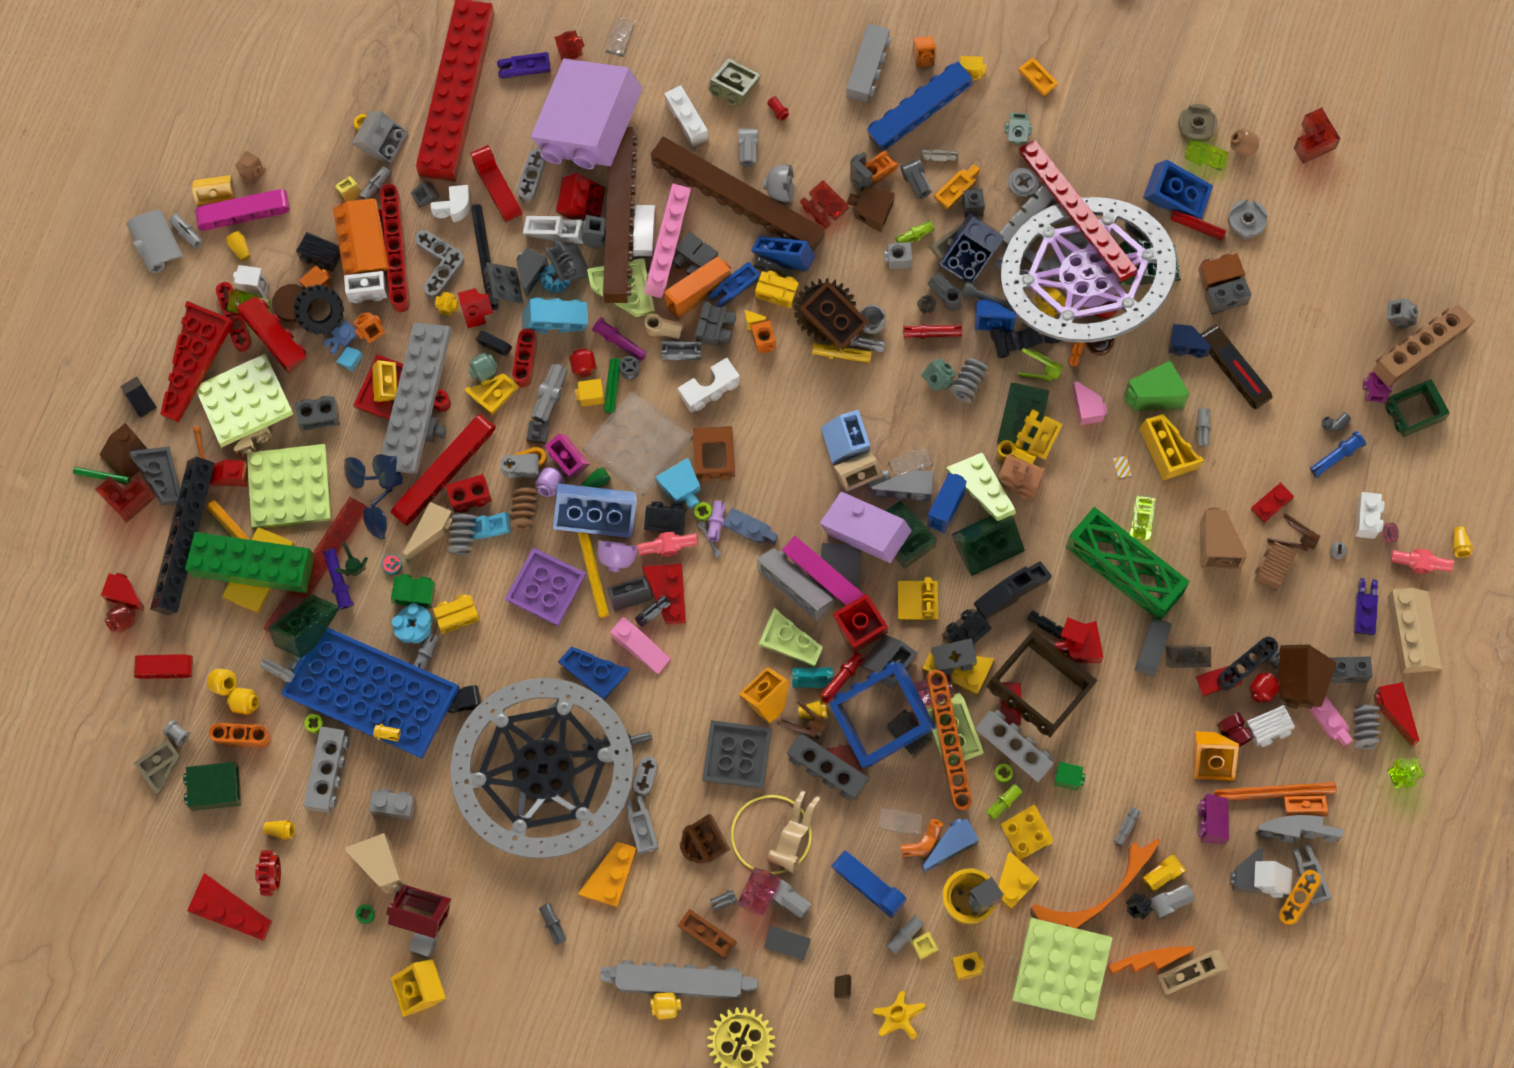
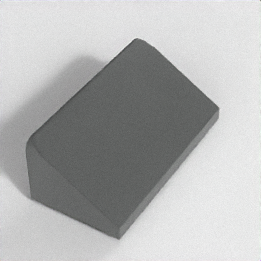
[607,577,652,611]
[764,926,810,960]

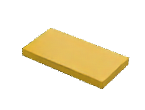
[222,527,294,614]

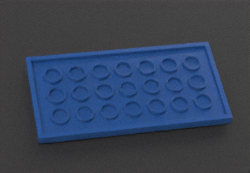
[281,624,460,759]

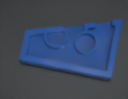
[558,646,631,701]

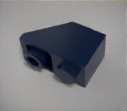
[1169,324,1211,358]

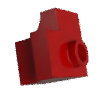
[458,288,493,328]

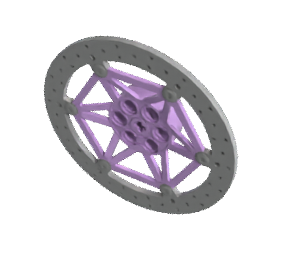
[1001,197,1176,343]

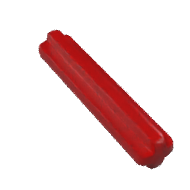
[1171,210,1226,240]

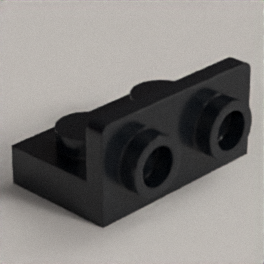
[644,501,687,534]
[942,609,992,645]

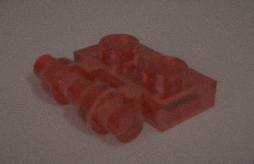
[799,180,849,229]

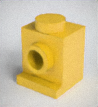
[960,56,986,80]

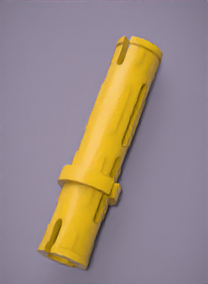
[812,342,872,364]

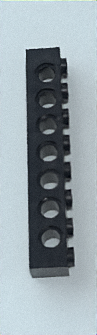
[150,456,215,615]

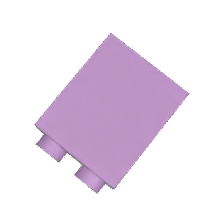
[531,58,643,169]

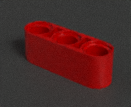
[512,328,537,388]
[134,654,193,679]

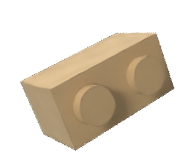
[834,451,883,492]

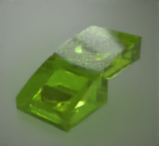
[1184,140,1229,171]

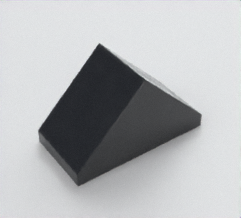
[120,376,157,418]

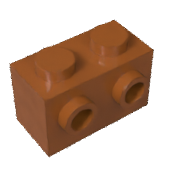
[1198,253,1245,291]

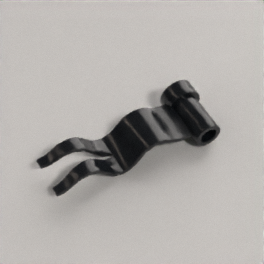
[990,327,1063,358]

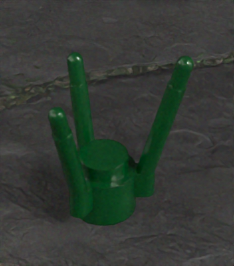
[335,542,368,576]

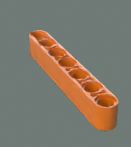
[926,669,972,810]

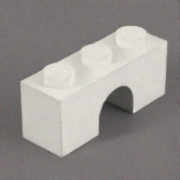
[664,85,709,148]
[678,358,740,413]

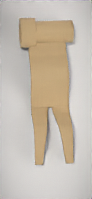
[767,791,820,873]

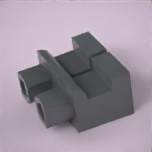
[672,231,718,275]
[695,301,736,346]

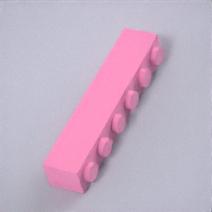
[643,183,691,299]

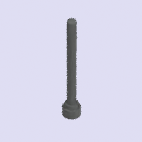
[961,282,1014,312]

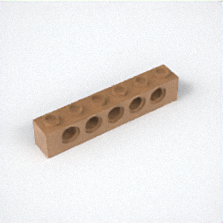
[1373,304,1475,388]

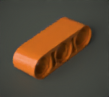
[209,723,271,748]

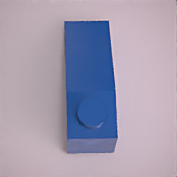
[751,236,815,271]

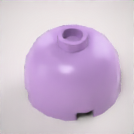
[597,540,638,572]

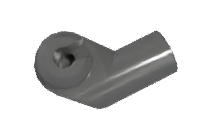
[1321,412,1351,431]

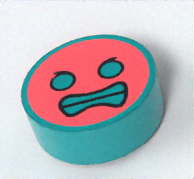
[382,554,402,575]

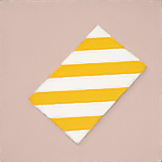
[1113,456,1132,479]

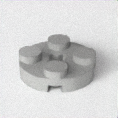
[1228,200,1267,239]

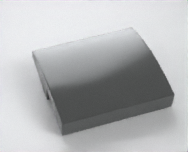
[819,543,861,587]

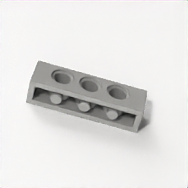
[975,709,1054,782]
[304,727,350,814]

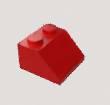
[833,594,888,653]

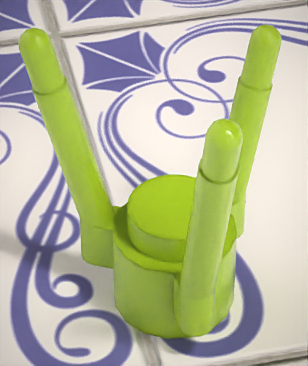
[1017,348,1063,382]

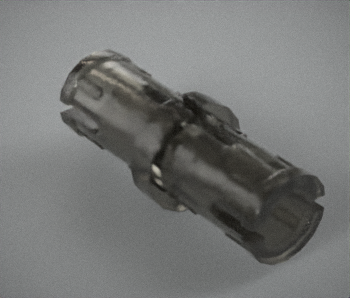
[754,256,794,278]

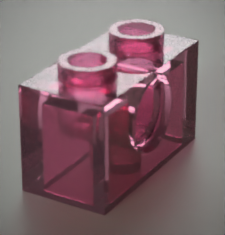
[737,867,781,916]

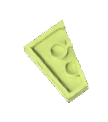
[759,608,823,667]

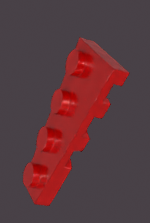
[187,873,272,941]

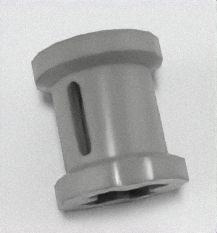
[163,720,190,746]

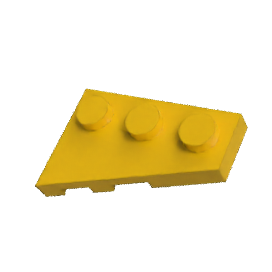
[922,652,995,696]

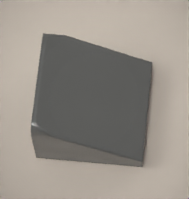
[411,181,440,208]

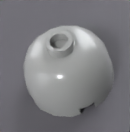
[763,165,794,203]

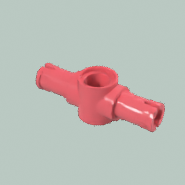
[637,532,699,557]
[1391,549,1454,574]

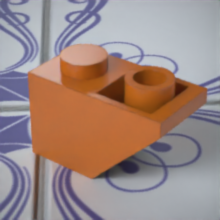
[913,36,936,68]

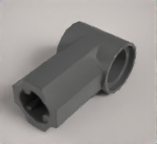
[900,159,932,199]
[928,273,962,311]

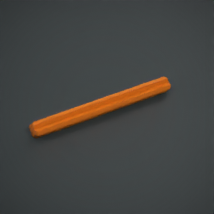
[1213,782,1337,801]

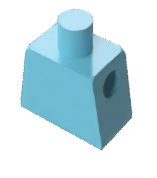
[656,458,701,509]

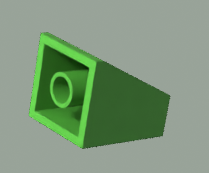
[1124,361,1190,411]

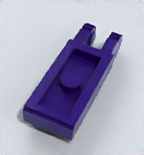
[497,52,551,79]
[1354,578,1378,635]

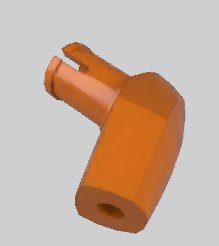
[901,819,943,859]

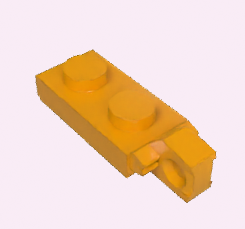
[934,164,980,211]

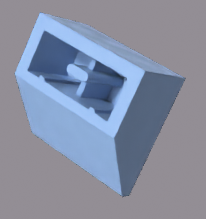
[821,410,870,464]

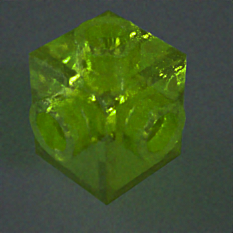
[1387,757,1426,789]

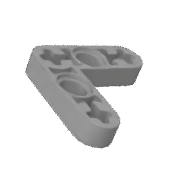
[415,230,464,299]

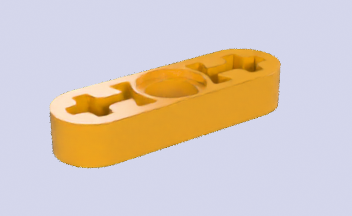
[1279,870,1322,925]

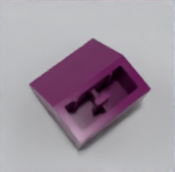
[1197,794,1229,844]

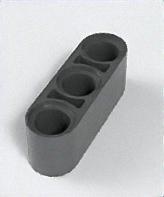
[1134,617,1172,677]

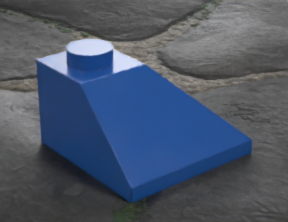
[974,299,1016,332]

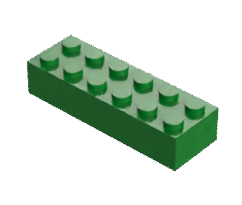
[185,532,315,593]

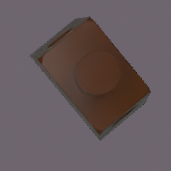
[847,187,895,232]

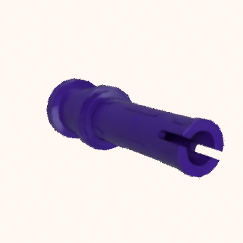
[323,548,354,610]

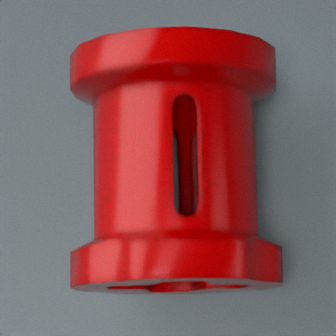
[434,390,451,413]

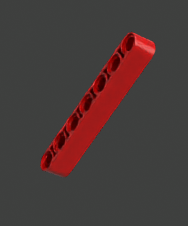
[380,184,410,312]
[390,414,496,526]

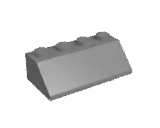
[757,548,834,622]

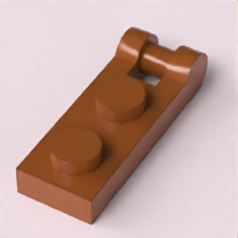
[677,909,737,960]

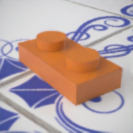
[1283,796,1328,817]

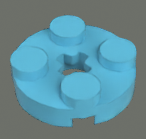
[392,603,433,644]

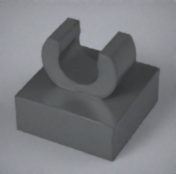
[426,417,446,443]
[526,421,549,444]

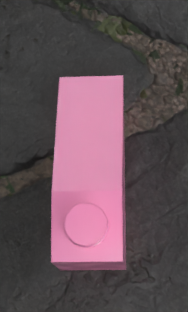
[610,617,671,674]

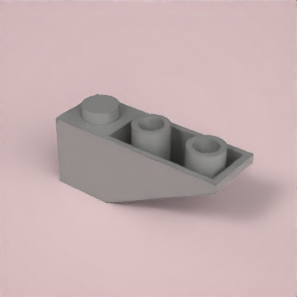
[871,470,933,502]

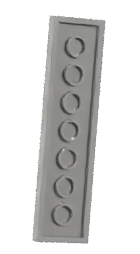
[381,323,452,474]

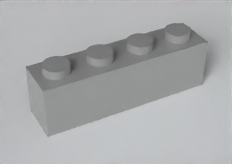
[846,23,892,103]

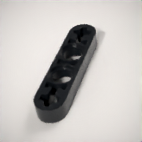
[1217,637,1278,690]

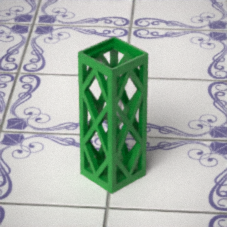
[1065,506,1190,620]

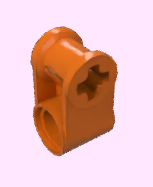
[864,150,899,186]

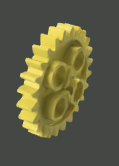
[707,1007,775,1068]

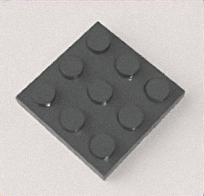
[702,720,772,789]

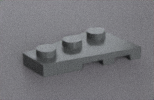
[129,446,180,506]

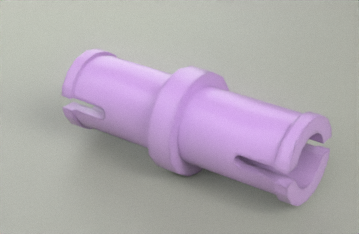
[707,501,726,542]

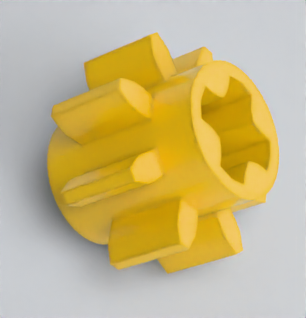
[434,292,459,316]

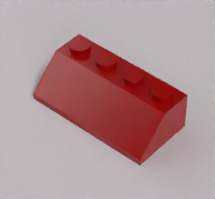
[237,296,307,374]

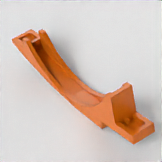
[1030,839,1160,929]

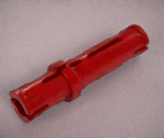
[903,324,962,339]
[819,652,865,703]

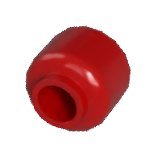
[569,348,597,378]
[1249,672,1280,703]

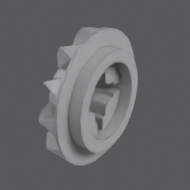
[1008,168,1039,197]

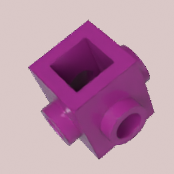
[1362,372,1393,403]

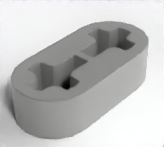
[634,757,658,796]

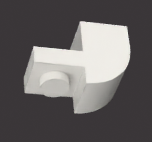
[431,185,471,222]

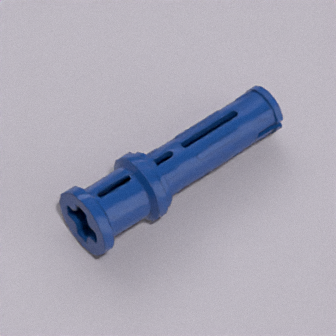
[1310,431,1366,477]

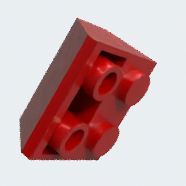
[556,173,605,221]

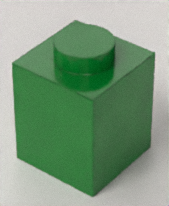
[1054,762,1086,791]

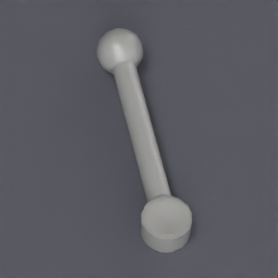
[698,521,721,557]

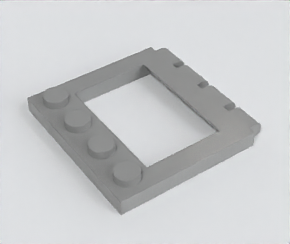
[1000,184,1089,282]

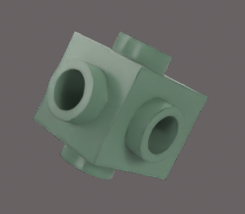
[1004,113,1032,144]
[921,358,957,391]

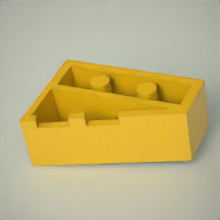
[1139,414,1205,481]

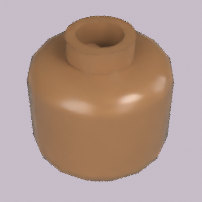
[1230,128,1259,157]

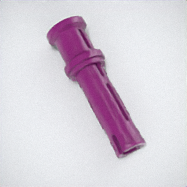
[592,317,647,362]

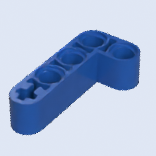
[831,850,907,918]

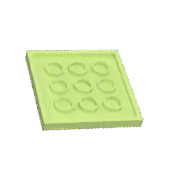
[196,353,294,448]
[247,444,332,529]
[1011,917,1113,1020]

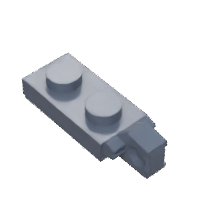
[723,508,778,545]

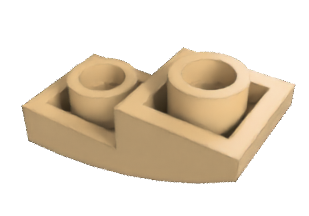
[234,426,272,458]

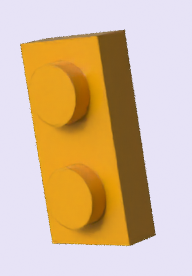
[1018,57,1058,97]

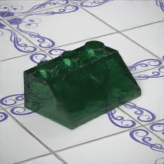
[952,515,1025,576]

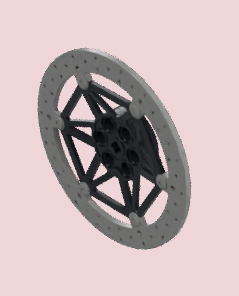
[451,678,634,859]

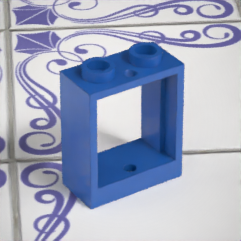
[927,473,967,534]

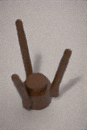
[1267,514,1321,551]
[777,700,826,739]

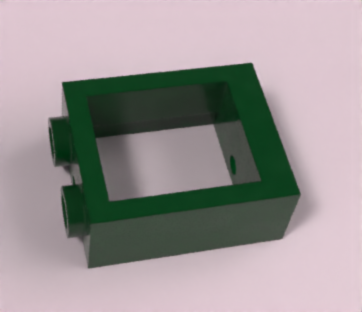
[1385,379,1450,437]

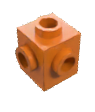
[353,312,385,344]

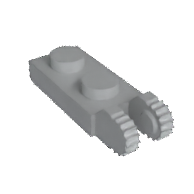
[626,795,659,855]
[1292,845,1332,906]

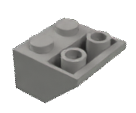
[352,111,408,164]

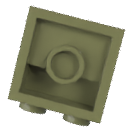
[708,58,761,107]

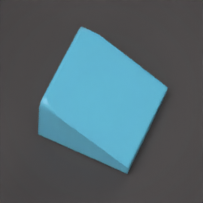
[336,347,363,372]

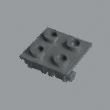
[545,241,589,281]
[483,262,523,304]

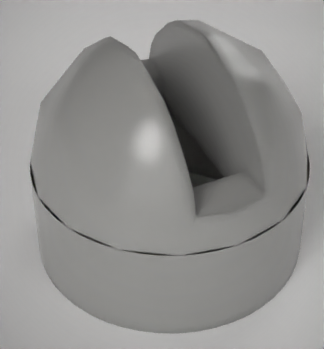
[1330,542,1347,559]

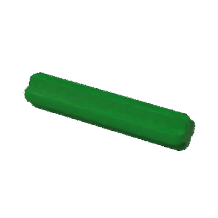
[603,358,621,414]

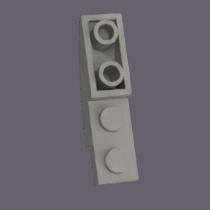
[1255,815,1344,843]

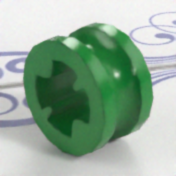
[356,904,375,924]

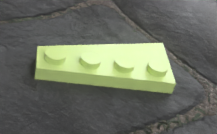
[946,453,1016,521]

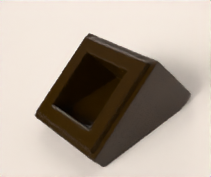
[834,974,851,998]

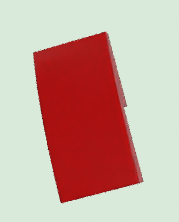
[1196,665,1244,697]
[999,682,1022,725]

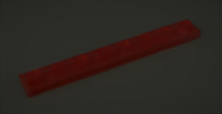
[263,497,367,640]

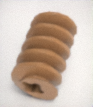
[509,487,538,531]

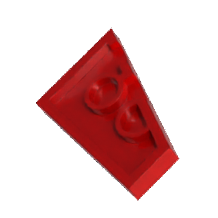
[642,564,686,625]

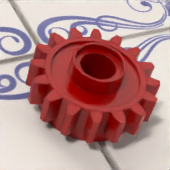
[255,850,281,896]

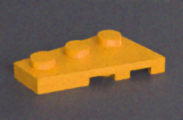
[578,842,637,908]

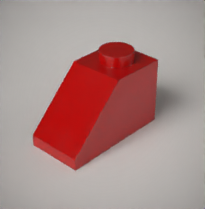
[209,460,248,487]
[101,573,144,611]

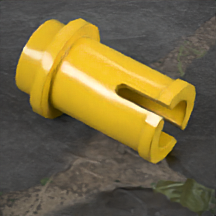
[373,724,401,742]

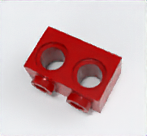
[445,474,492,513]

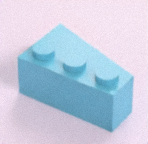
[522,297,588,334]

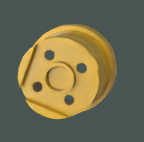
[943,869,996,925]

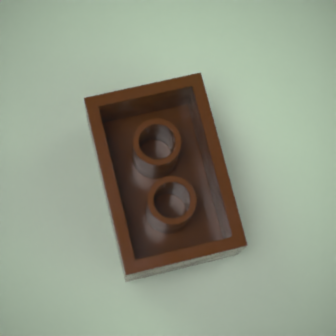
[800,281,869,353]

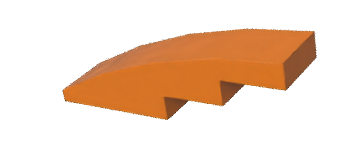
[1107,946,1195,976]

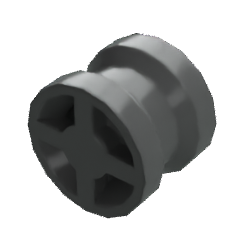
[619,356,640,380]

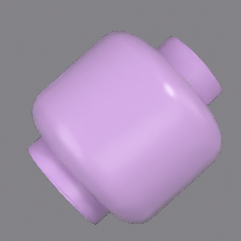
[535,467,565,497]

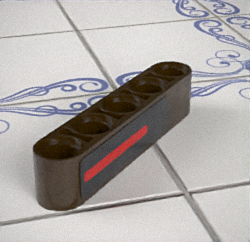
[1200,324,1273,409]

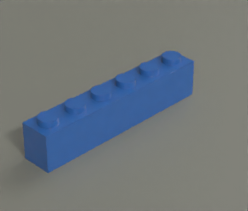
[867,61,973,152]

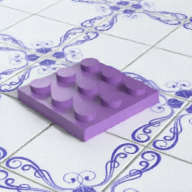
[505,548,587,627]

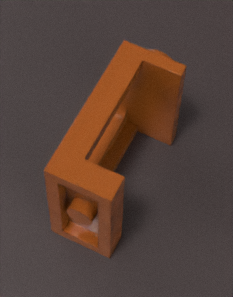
[693,426,735,481]

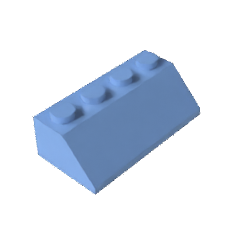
[552,484,637,538]

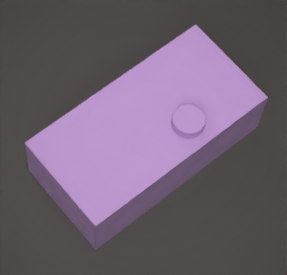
[820,492,911,563]

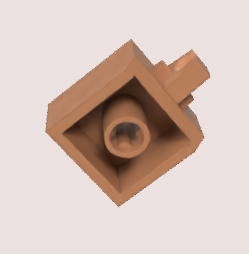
[998,454,1045,501]

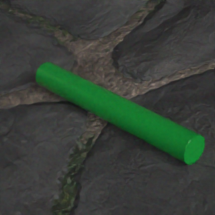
[73,467,131,485]

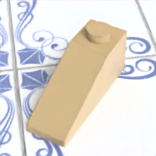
[403,502,454,561]
[1158,950,1229,995]

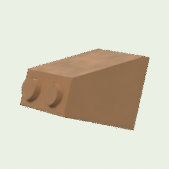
[1200,507,1247,569]

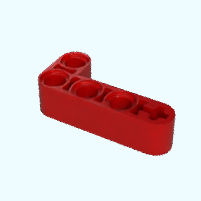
[470,145,523,223]

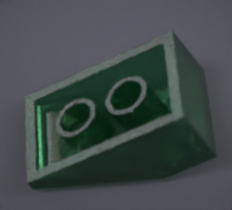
[997,382,1050,451]
[268,594,339,658]

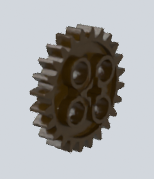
[794,278,856,341]

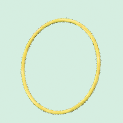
[731,795,812,875]

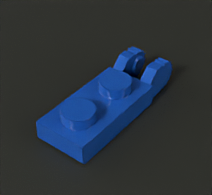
[708,262,760,308]

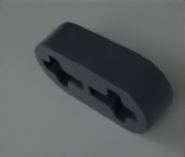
[476,331,512,357]

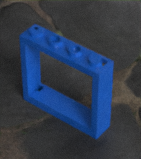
[829,662,936,768]

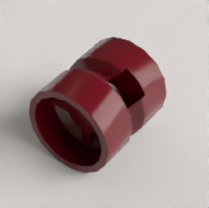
[1216,712,1254,747]

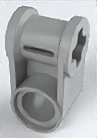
[500,454,539,478]

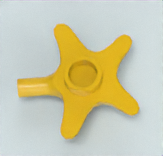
[873,991,926,1039]

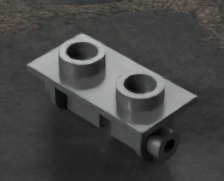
[661,341,701,360]

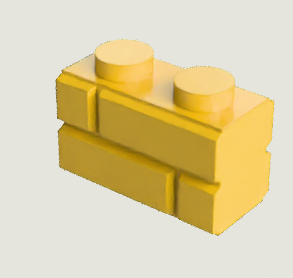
[755,271,799,309]
[433,594,480,634]

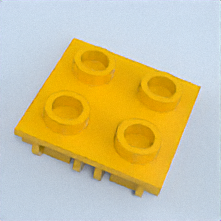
[897,577,938,620]
[1000,804,1054,861]

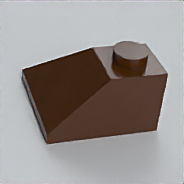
[99,423,147,478]

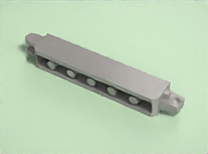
[600,960,759,1000]

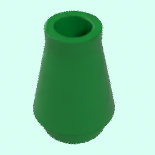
[581,467,612,488]

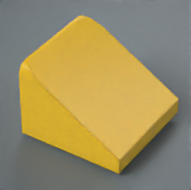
[744,310,766,330]

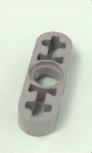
[517,149,546,202]

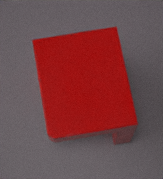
[1061,617,1091,649]

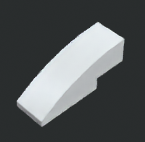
[633,205,655,257]
[523,216,584,244]

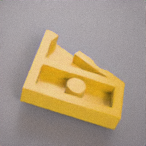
[464,373,519,415]
[998,852,1039,910]

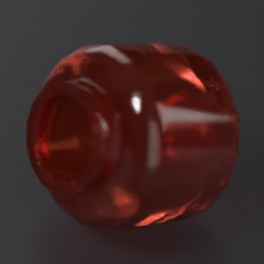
[104,604,136,633]

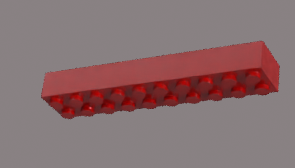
[416,0,495,182]

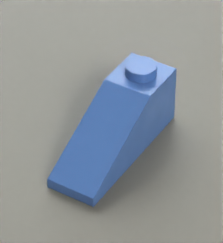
[922,818,979,873]

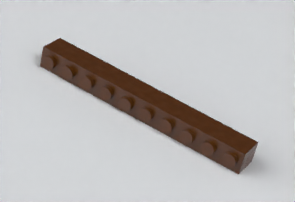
[603,127,638,303]
[651,136,824,252]

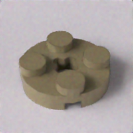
[1178,104,1218,142]

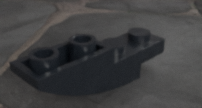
[974,561,1052,620]

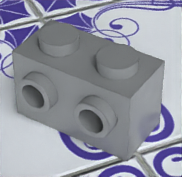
[369,788,417,821]

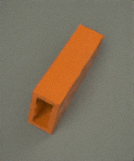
[664,256,731,320]

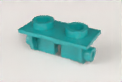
[792,667,833,688]

